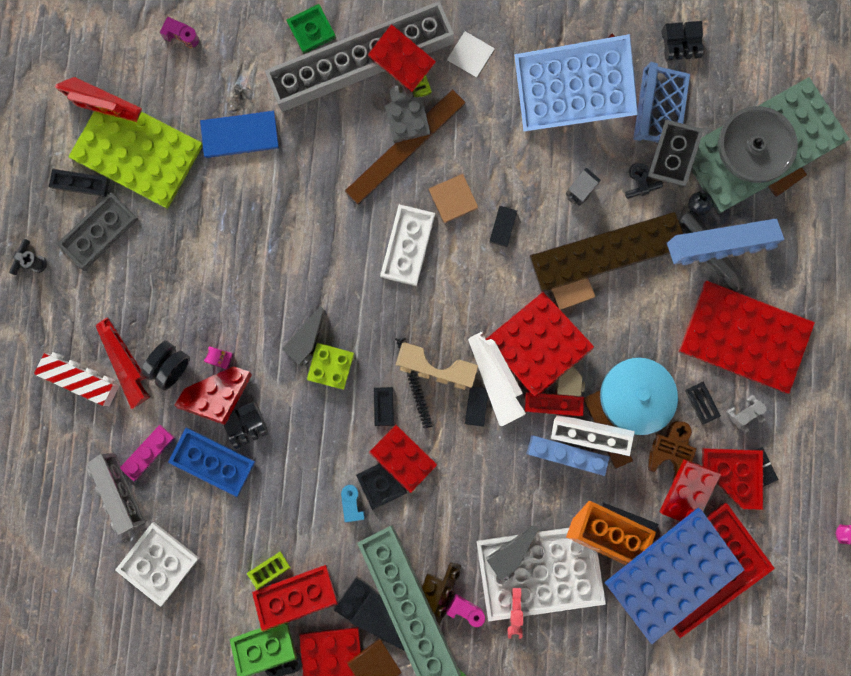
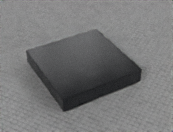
[356,464,407,510]

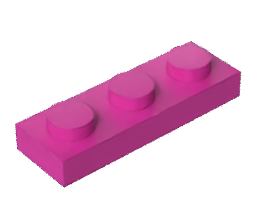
[120,425,175,481]

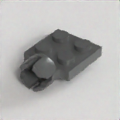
[385,85,430,143]

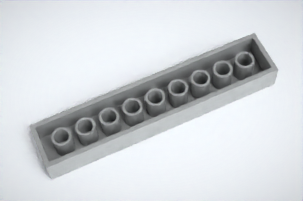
[265,1,454,112]

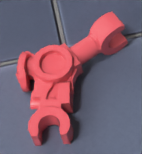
[507,588,523,639]

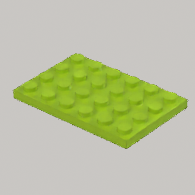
[68,111,203,209]

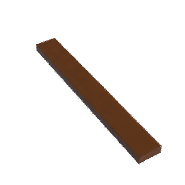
[345,89,466,205]

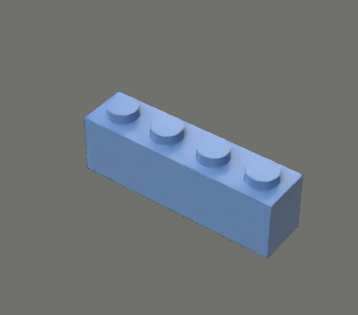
[526,435,610,476]

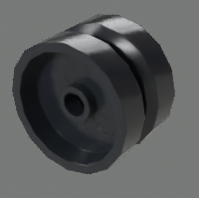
[141,341,190,391]

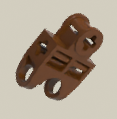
[648,421,697,479]

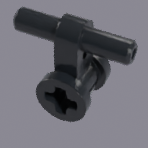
[625,163,663,199]
[9,239,47,275]

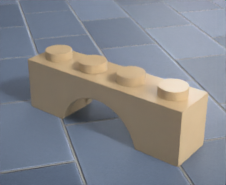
[396,343,478,390]

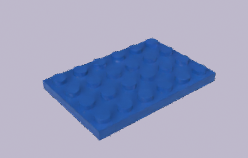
[604,508,744,644]

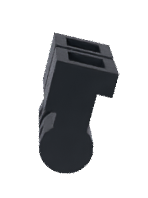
[661,21,703,61]
[222,402,268,449]

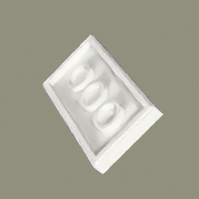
[380,204,435,286]

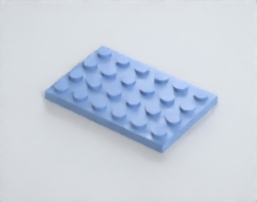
[514,34,638,131]

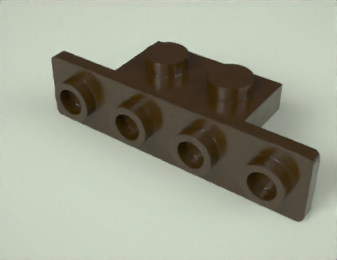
[422,562,461,626]

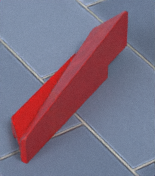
[55,77,142,122]
[96,317,150,409]

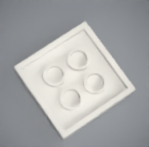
[115,522,199,607]

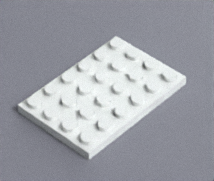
[476,528,606,621]

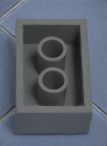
[648,120,704,187]

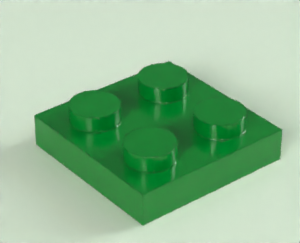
[286,4,336,54]

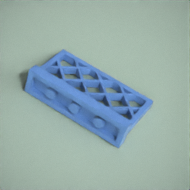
[633,62,690,143]

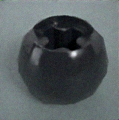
[688,191,713,216]

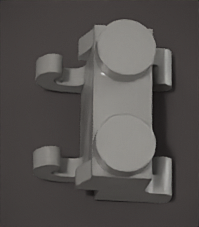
[726,395,767,433]

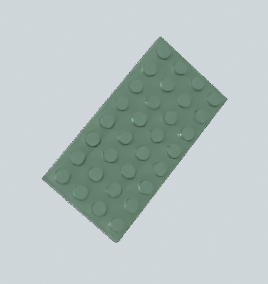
[691,77,850,214]

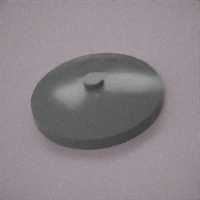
[718,106,798,183]

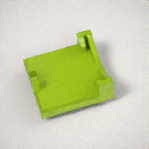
[307,343,355,390]

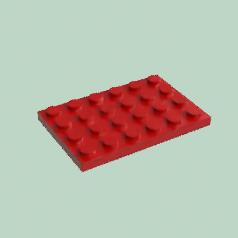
[678,281,815,394]
[672,503,775,639]

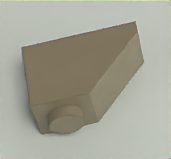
[555,366,585,397]

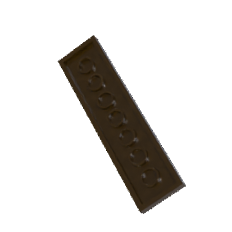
[530,212,683,292]

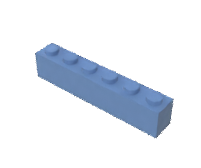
[667,219,784,265]

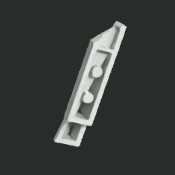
[468,332,526,426]

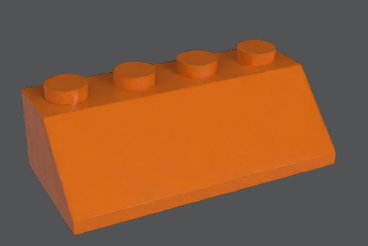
[566,501,656,565]

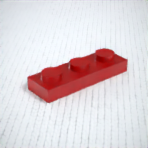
[524,392,584,416]

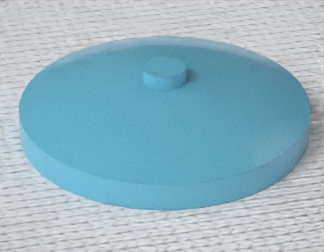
[600,358,678,435]

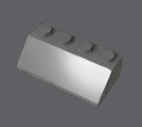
[87,453,145,535]

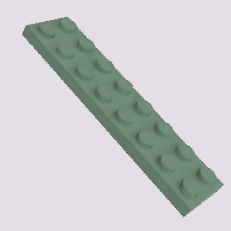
[357,525,461,676]

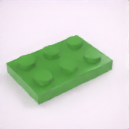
[230,623,297,676]

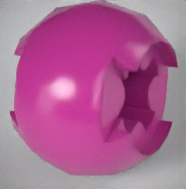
[835,524,851,545]

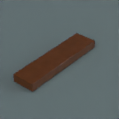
[584,390,633,469]

